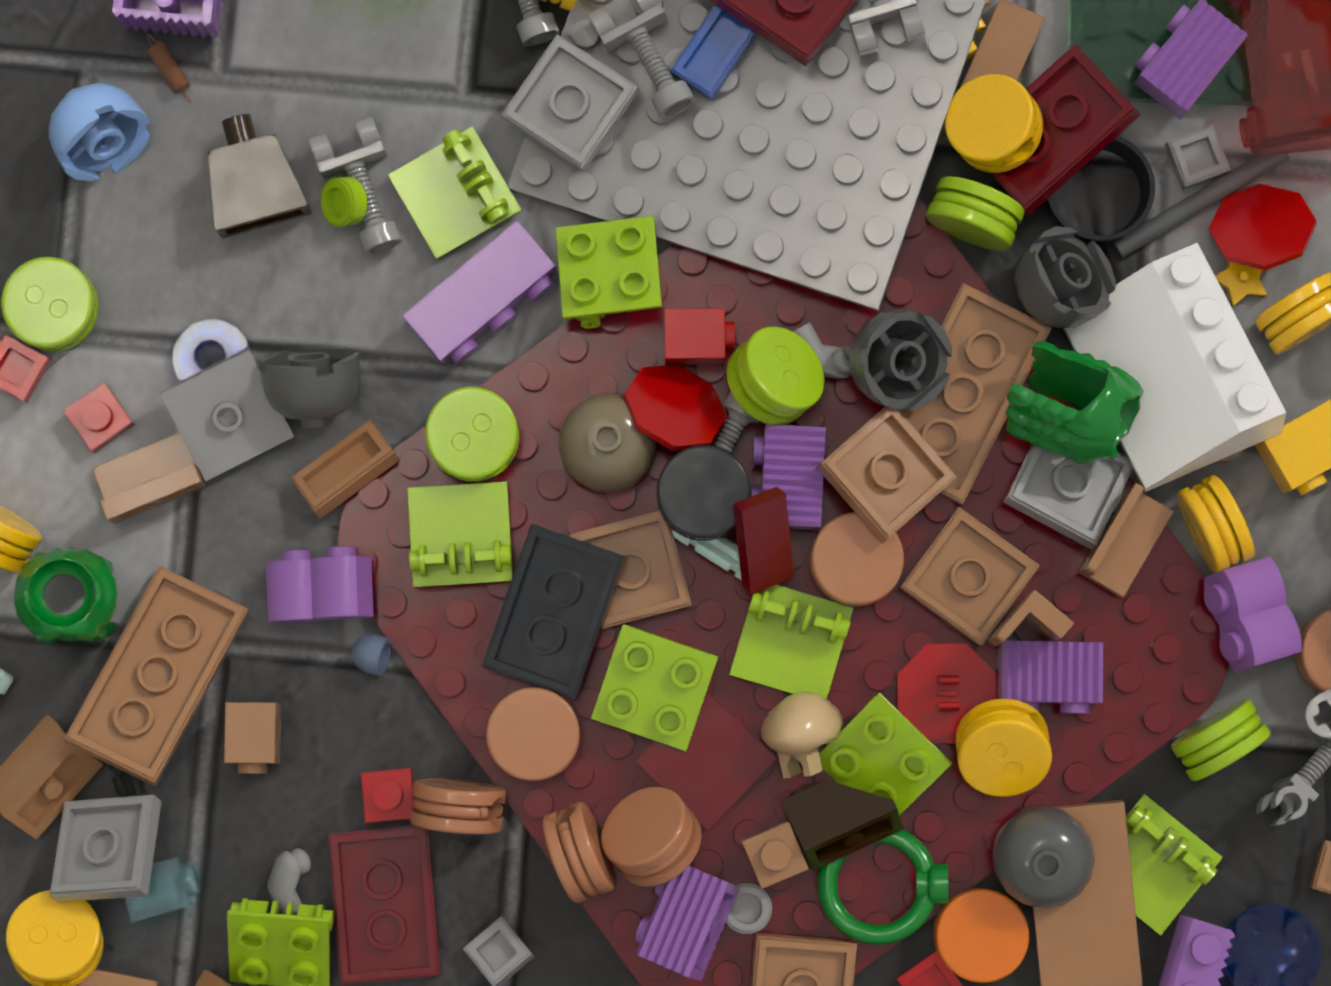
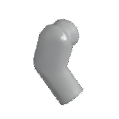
[793,322,852,379]
[267,848,311,916]

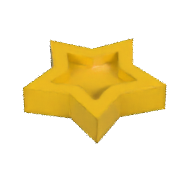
[1215,261,1267,307]

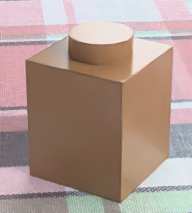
[224,702,281,774]
[741,821,809,889]

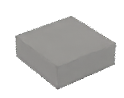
[1165,125,1231,190]
[463,916,535,986]

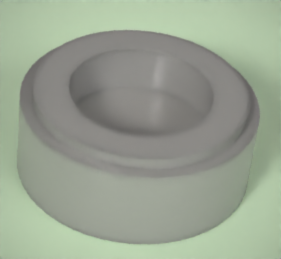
[726,883,772,934]

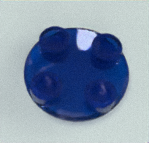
[1223,903,1322,986]

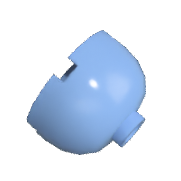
[49,83,151,181]

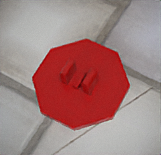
[1209,183,1317,271]
[623,364,727,451]
[897,643,998,744]

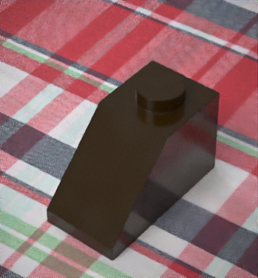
[781,780,904,871]

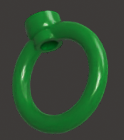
[817,829,948,945]

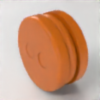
[933,888,1029,983]

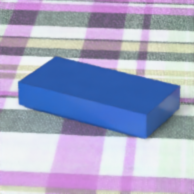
[670,5,757,101]

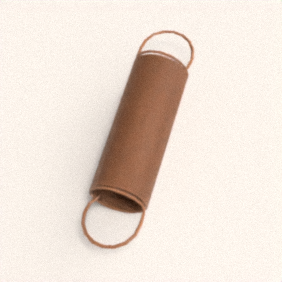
[147,33,191,102]

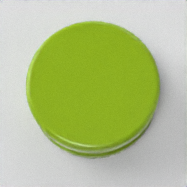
[926,176,1025,251]
[1,257,99,352]
[727,326,825,425]
[425,387,519,482]
[1171,699,1271,781]

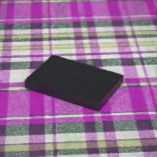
[482,524,627,699]

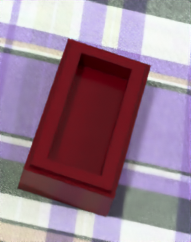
[733,486,794,595]

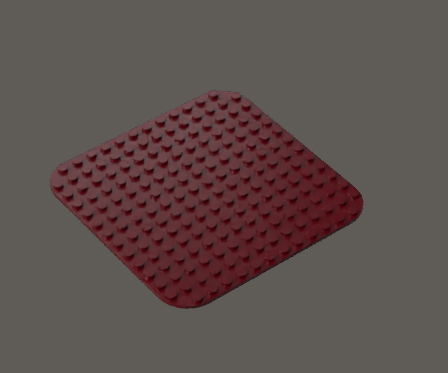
[338,197,1229,986]

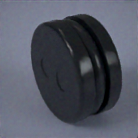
[657,445,751,541]

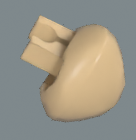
[761,692,843,778]

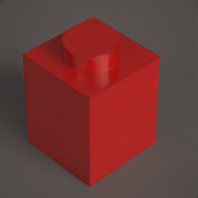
[665,308,735,365]

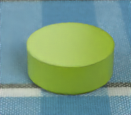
[320,176,367,227]

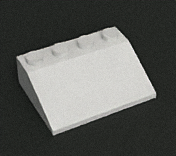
[1063,243,1286,492]

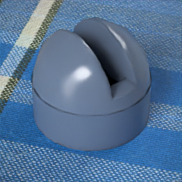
[352,634,392,676]

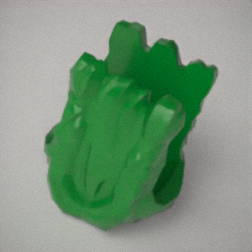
[1005,342,1144,464]
[14,547,117,644]

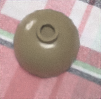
[558,393,657,493]

